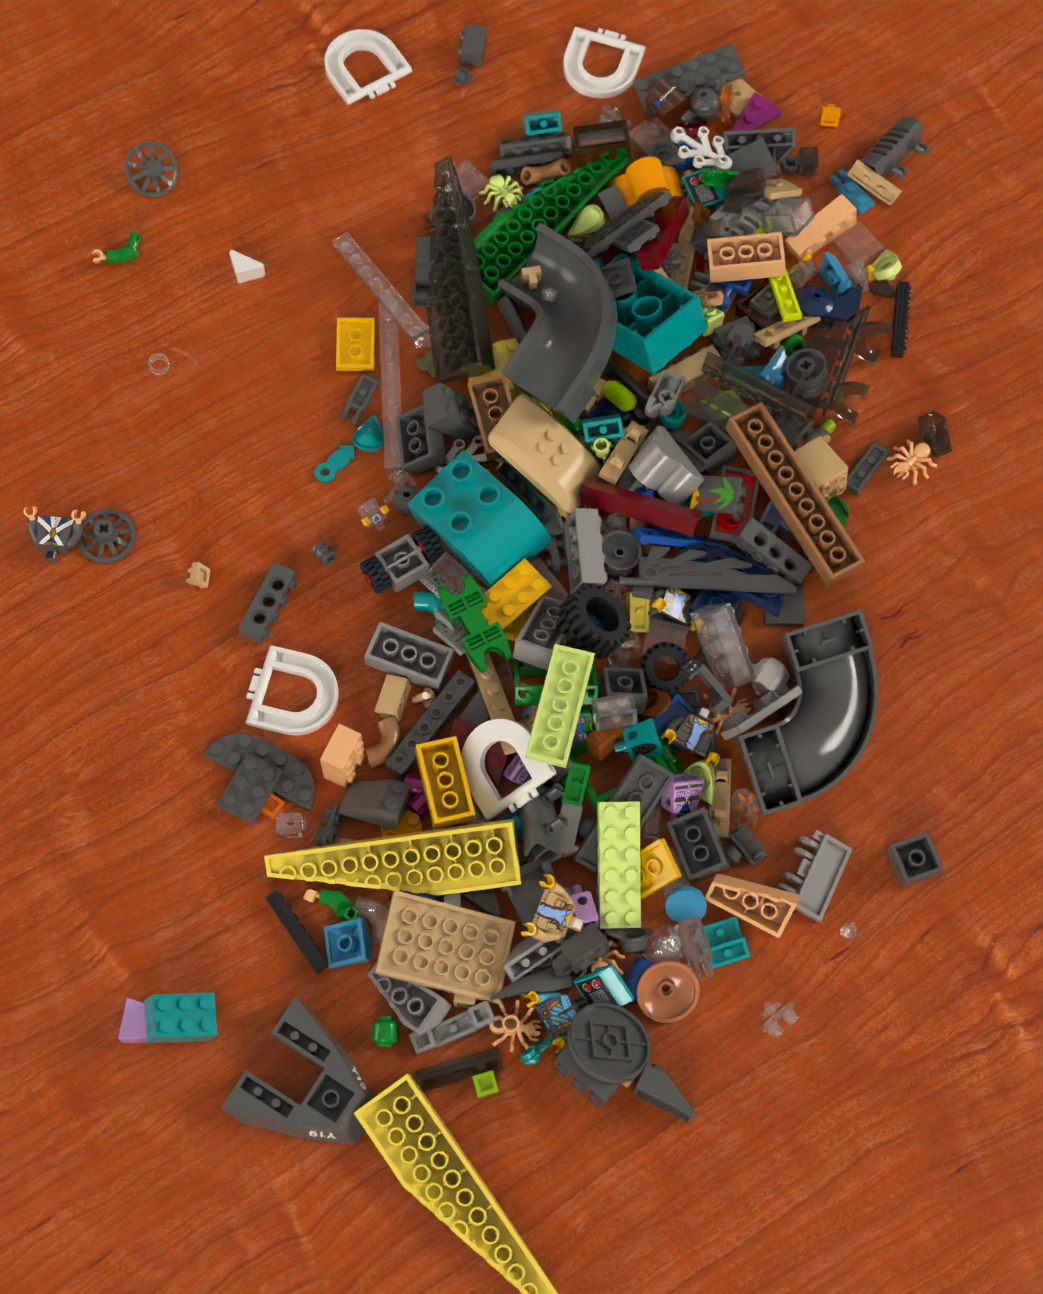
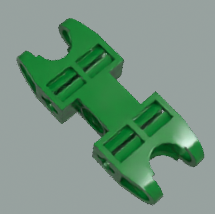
[437,574,512,673]

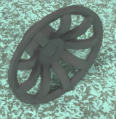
[125,141,179,197]
[78,509,136,564]

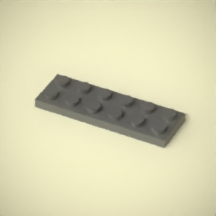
[633,43,745,112]
[572,753,675,873]

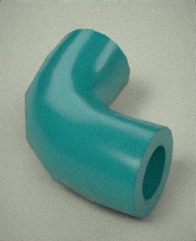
[414,591,446,628]

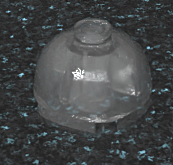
[643,924,683,964]

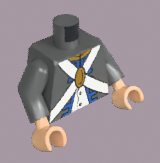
[23,506,86,563]

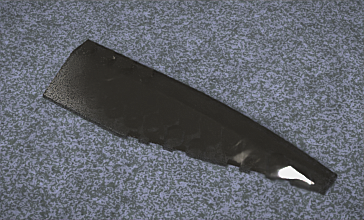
[427,156,495,383]

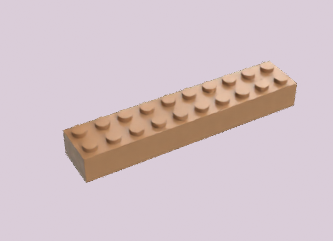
[726,402,865,587]

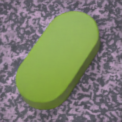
[603,380,636,411]

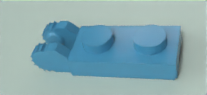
[829,169,875,215]

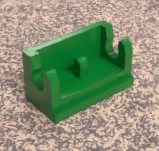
[559,758,591,806]

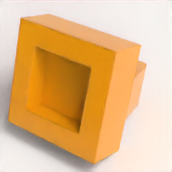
[820,104,841,127]

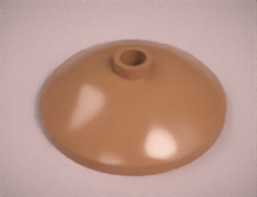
[636,960,700,1023]

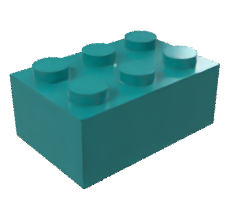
[144,993,218,1043]

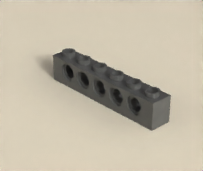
[385,670,475,782]

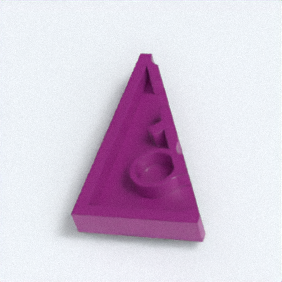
[723,92,783,145]

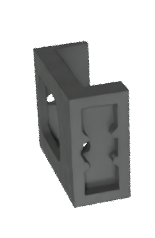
[678,658,734,714]

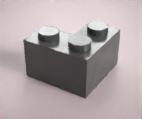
[415,237,443,289]

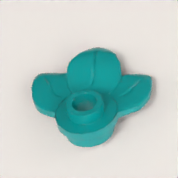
[519,1035,554,1065]

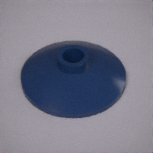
[797,286,834,317]

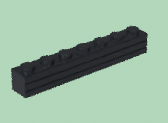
[891,281,911,358]
[265,890,328,974]

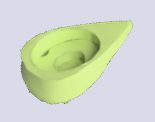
[567,204,605,237]
[872,249,902,281]
[683,759,715,805]

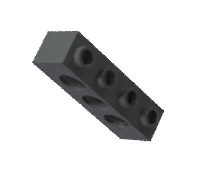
[732,517,813,586]
[238,562,298,645]

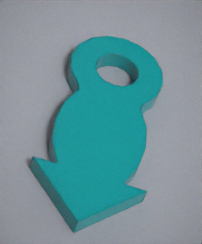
[315,445,355,483]

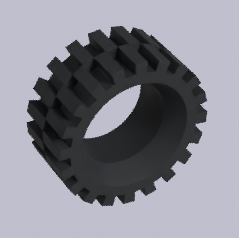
[557,584,632,660]

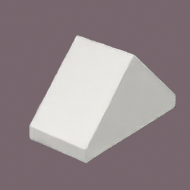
[229,249,265,284]

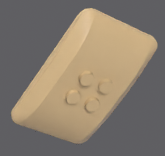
[488,394,603,515]

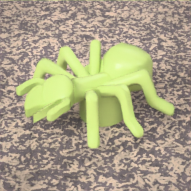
[479,175,525,212]

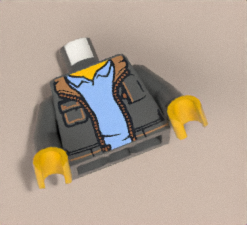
[648,587,706,633]
[660,707,720,767]

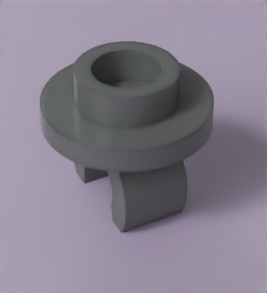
[454,67,472,86]

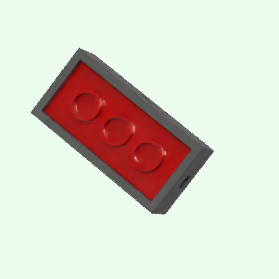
[708,465,759,551]

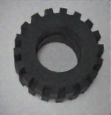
[640,642,690,693]

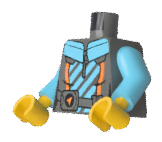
[524,991,587,1054]

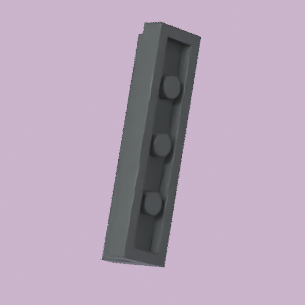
[497,131,572,159]

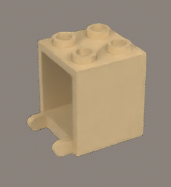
[794,435,848,502]

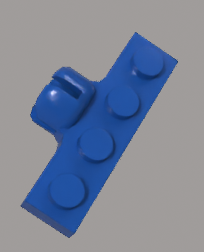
[632,525,710,549]

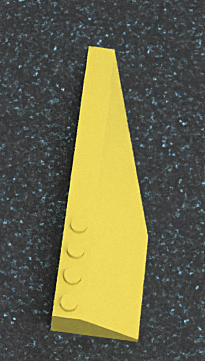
[264,819,521,896]

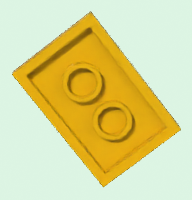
[336,318,375,371]
[640,839,681,900]

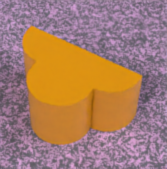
[607,157,685,212]

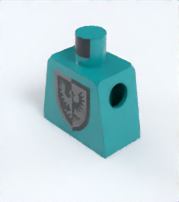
[613,718,664,761]

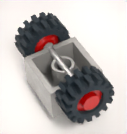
[360,525,444,594]

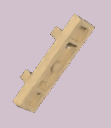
[753,311,820,349]
[598,421,649,486]
[709,758,732,839]

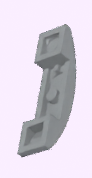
[409,1000,496,1055]

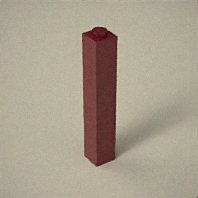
[637,196,690,271]
[579,479,701,536]

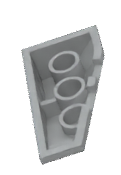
[368,962,451,1035]

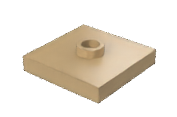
[718,78,760,120]
[751,178,802,200]

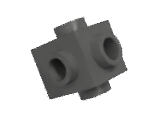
[392,485,420,515]

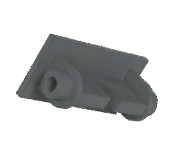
[314,805,345,846]
[727,823,768,866]

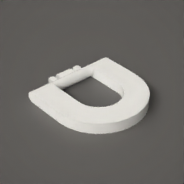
[563,27,646,98]
[325,29,412,105]
[246,646,339,736]
[461,719,556,821]

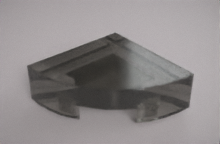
[869,279,896,298]

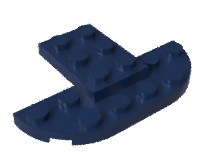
[676,542,784,631]

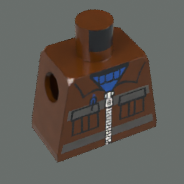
[643,75,687,122]

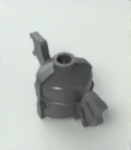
[681,73,727,126]

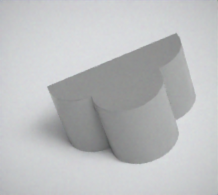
[629,426,705,506]

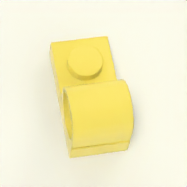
[626,592,650,632]

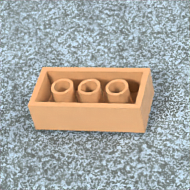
[707,232,785,283]

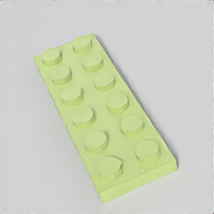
[525,644,595,768]
[597,801,641,929]

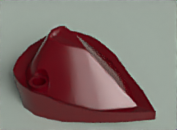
[674,122,708,140]

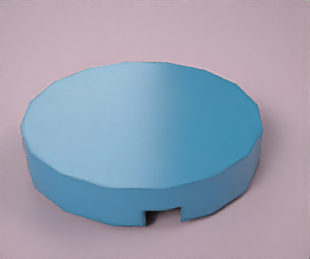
[665,886,707,924]

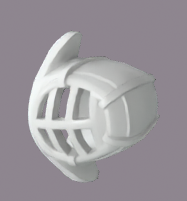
[744,657,789,696]

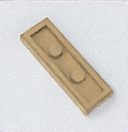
[847,160,902,206]

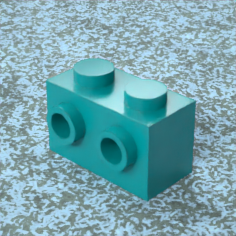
[522,109,562,137]
[582,414,624,444]

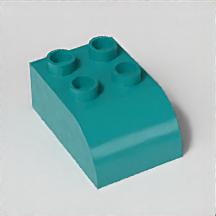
[609,253,707,374]
[407,450,552,588]

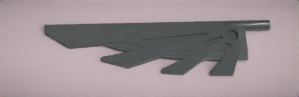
[619,546,797,594]

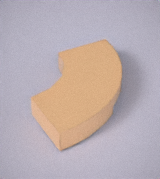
[692,288,724,307]

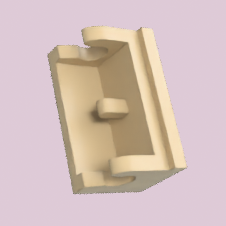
[374,674,412,723]

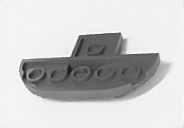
[583,190,673,260]
[203,734,315,826]

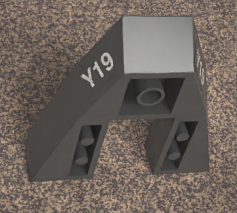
[221,997,375,1144]

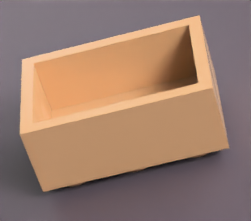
[320,724,366,788]

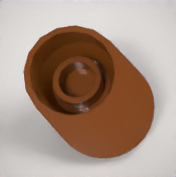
[639,688,670,719]

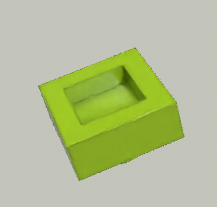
[472,1070,499,1098]

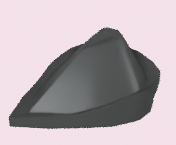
[647,139,686,166]

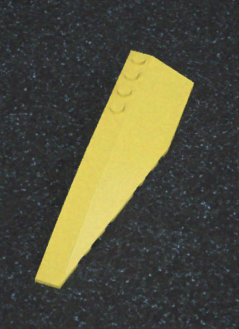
[354,1074,558,1294]

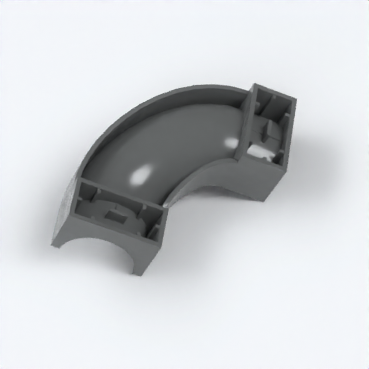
[498,223,618,424]
[733,609,879,816]

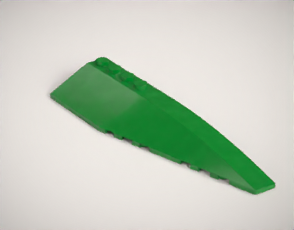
[451,148,633,307]

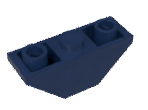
[815,285,862,328]

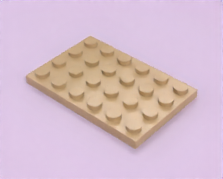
[374,890,516,1004]

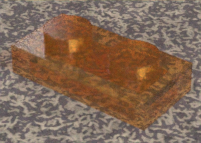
[719,84,734,126]

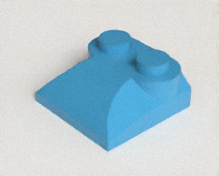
[819,252,853,298]
[759,348,787,400]
[324,917,373,969]

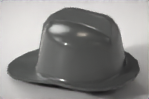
[604,927,653,954]

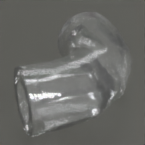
[355,897,388,944]

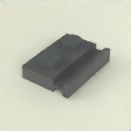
[749,282,779,320]

